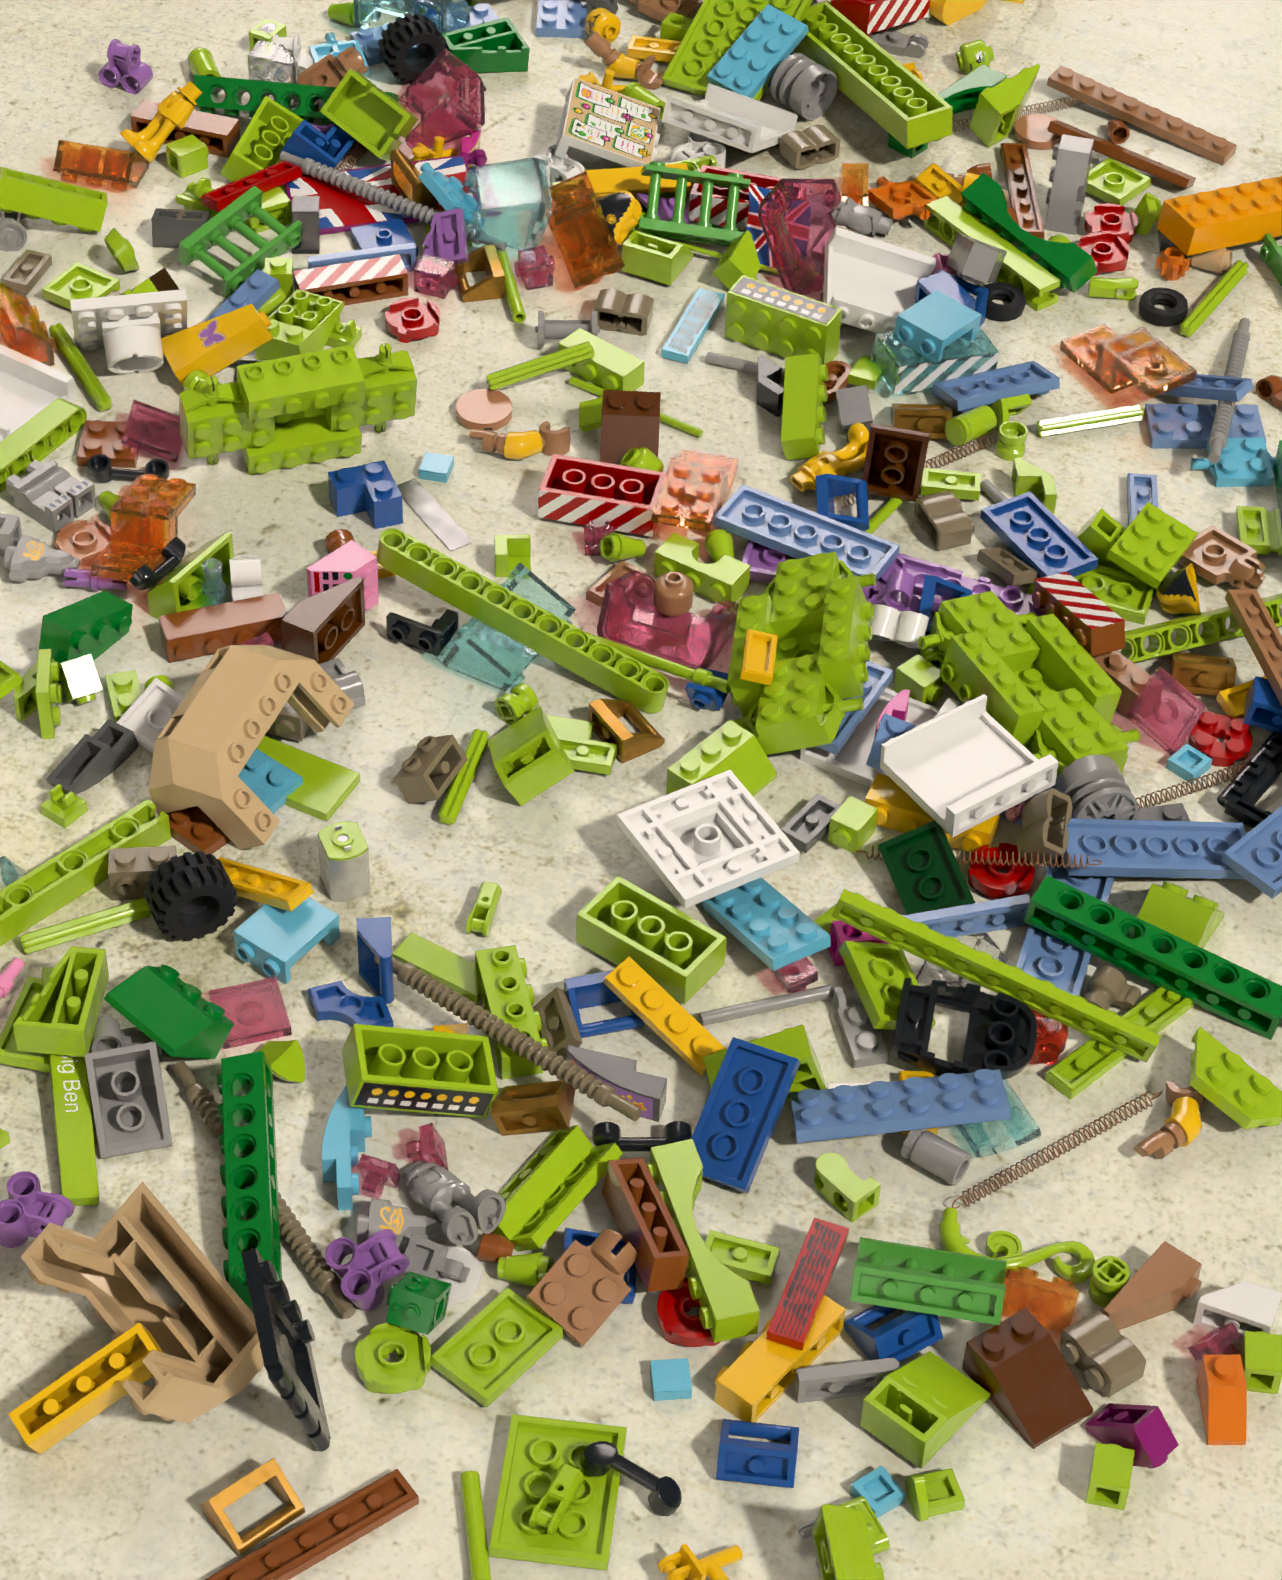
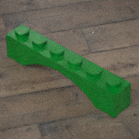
[888,64,1007,159]
[961,172,1097,293]

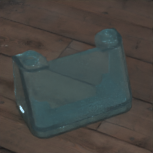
[354,0,470,34]
[464,157,552,254]
[437,563,576,692]

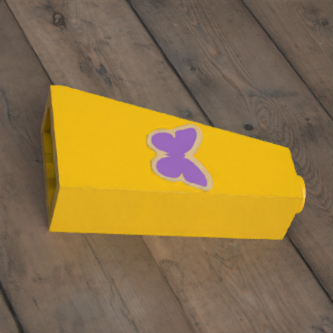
[161,304,273,385]

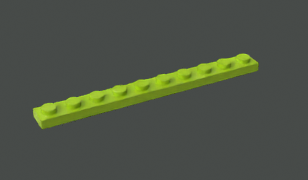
[831,889,1161,1063]

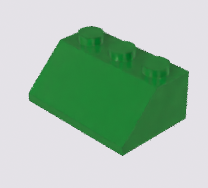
[104,965,234,1059]

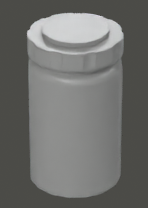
[901,1129,972,1185]

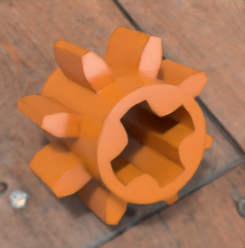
[1155,247,1190,281]

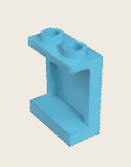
[893,290,982,363]
[233,897,340,984]

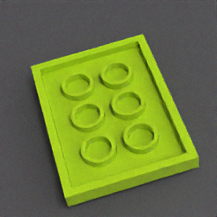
[489,1414,627,1571]

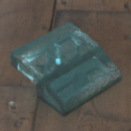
[955,1079,1041,1158]

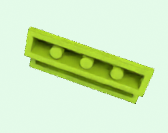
[476,1125,623,1252]

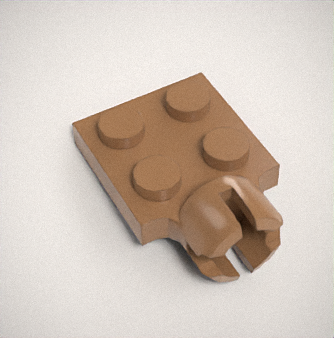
[628,0,704,22]
[289,46,368,112]
[1178,525,1266,590]
[525,1229,638,1348]

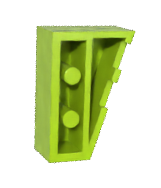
[13,946,109,1057]
[703,1024,827,1102]

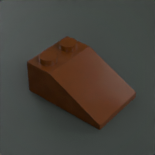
[600,390,661,465]
[862,423,930,502]
[280,577,365,664]
[962,1308,1094,1449]

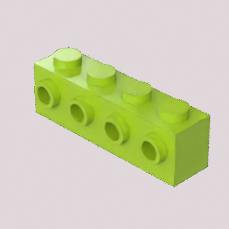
[0,166,108,233]
[781,353,829,460]
[475,945,548,1080]

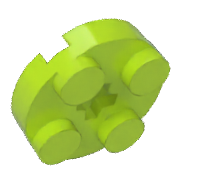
[355,1322,431,1394]

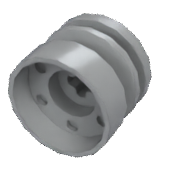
[771,53,839,120]
[1054,755,1138,820]

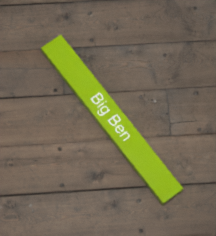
[41,967,100,1206]

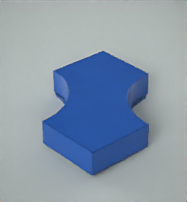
[308,981,394,1027]

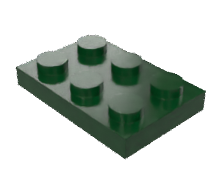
[878,820,975,915]

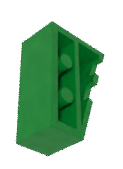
[442,17,530,73]
[37,590,133,684]

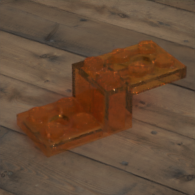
[538,171,625,288]
[1060,324,1197,397]
[651,449,739,532]
[91,474,196,581]

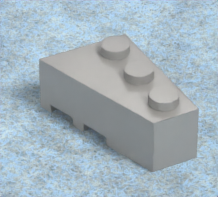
[1045,134,1094,235]
[946,233,1007,285]

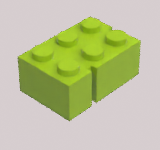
[320,69,419,161]

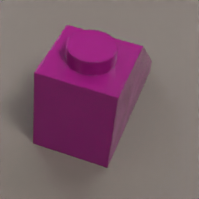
[1084,1403,1179,1469]

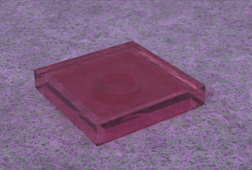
[121,400,183,463]
[1125,667,1206,756]
[209,977,292,1049]

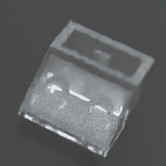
[247,40,299,108]

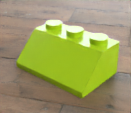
[147,532,234,620]
[666,720,777,796]
[812,1504,884,1580]

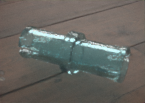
[201,559,226,607]

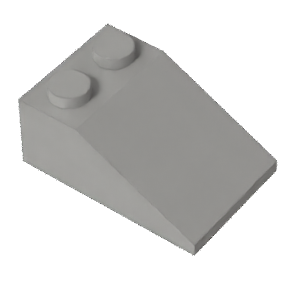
[84,1042,173,1159]

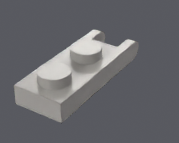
[794,1358,899,1403]

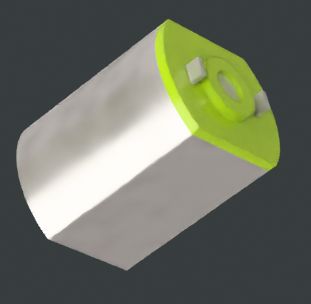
[318,821,370,902]

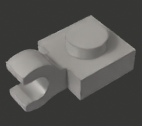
[403,1235,470,1283]

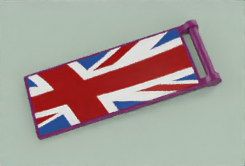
[285,149,501,235]

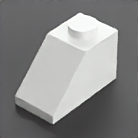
[1193,1281,1282,1341]

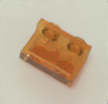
[1001,1266,1080,1333]

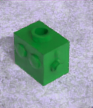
[386,1271,452,1335]

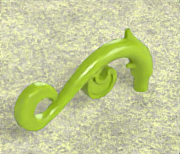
[939,1207,1096,1283]

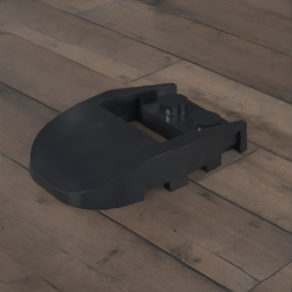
[890,978,1037,1080]

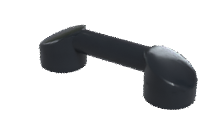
[87,454,170,487]
[129,536,186,590]
[592,1121,692,1152]
[580,1441,682,1516]

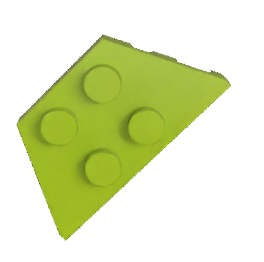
[1189,1027,1282,1129]

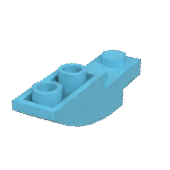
[321,1085,372,1211]

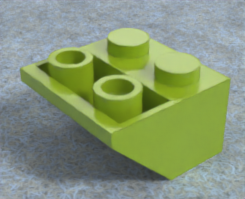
[622,230,693,286]
[1137,881,1225,948]

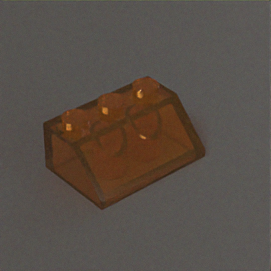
[53,140,150,191]
[0,282,57,366]

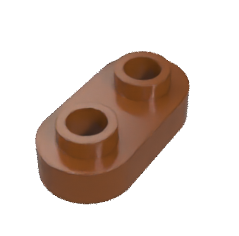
[823,361,851,403]

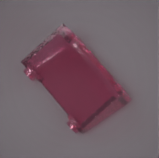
[405,49,485,149]
[758,178,841,295]
[597,570,739,670]

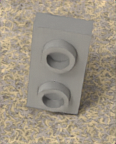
[319,658,365,710]
[90,1016,162,1055]

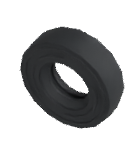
[977,282,1026,322]
[1139,287,1188,327]

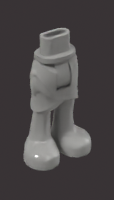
[804,186,893,236]
[402,1160,506,1245]

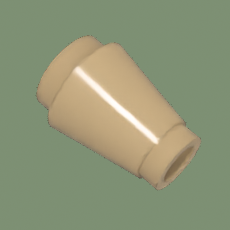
[1192,247,1233,274]

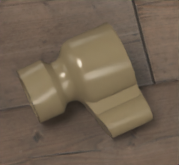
[1084,965,1141,1010]

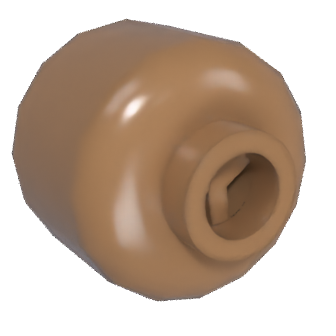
[654,571,694,617]

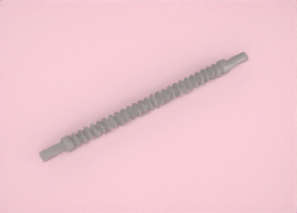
[279,151,507,252]
[1208,318,1250,463]

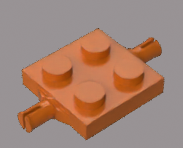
[867,176,938,220]

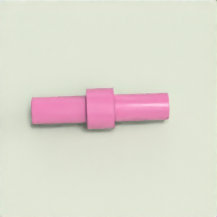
[0,957,25,999]

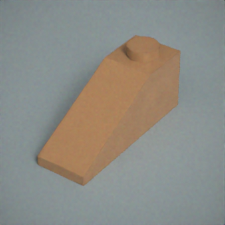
[1103,1241,1202,1330]

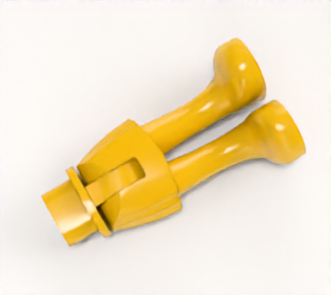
[119,81,202,164]
[790,422,869,492]

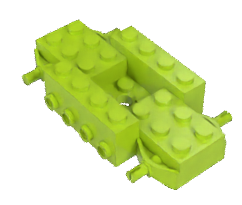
[179,343,417,475]
[727,551,876,755]
[918,591,1140,779]

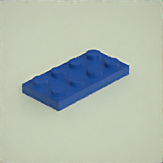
[980,491,1098,578]
[691,1037,800,1194]

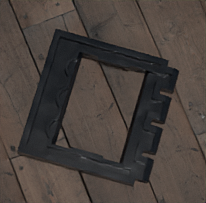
[1217,731,1282,828]
[241,1248,331,1451]

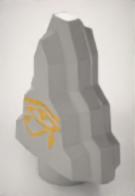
[4,535,80,583]
[357,1199,446,1256]

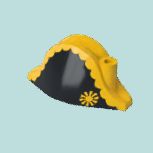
[597,191,642,246]
[1156,563,1201,614]

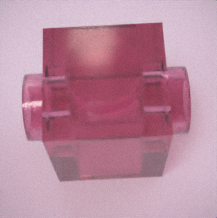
[514,245,555,290]
[414,254,458,299]

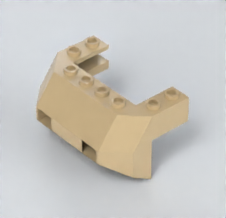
[149,645,355,850]
[21,1181,264,1424]

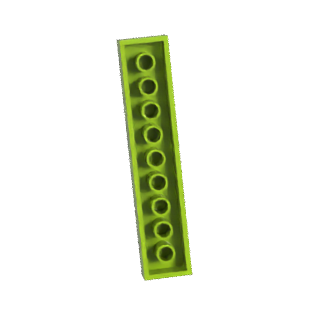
[794,1,953,149]

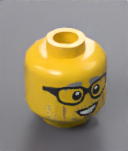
[584,8,621,43]

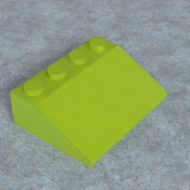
[220,96,310,195]

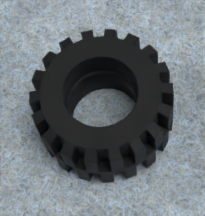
[378,13,448,84]
[144,851,238,941]

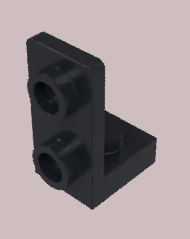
[386,609,459,658]

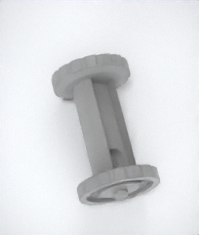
[0,210,27,251]
[535,311,600,348]

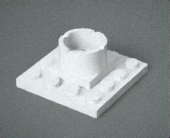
[70,289,187,374]
[617,770,800,909]

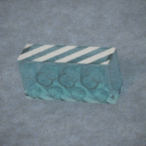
[871,326,1000,394]

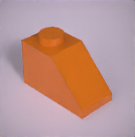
[1196,1355,1247,1445]

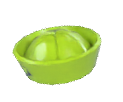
[104,228,139,272]

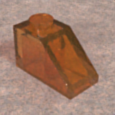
[839,163,869,206]

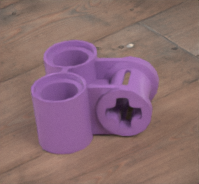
[98,39,153,95]
[862,570,921,613]
[0,1171,75,1248]
[325,1229,410,1311]

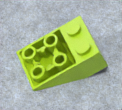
[969,64,1041,148]
[255,289,345,360]
[487,706,575,806]
[860,1351,991,1469]

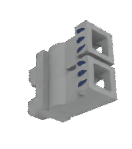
[5,459,96,533]

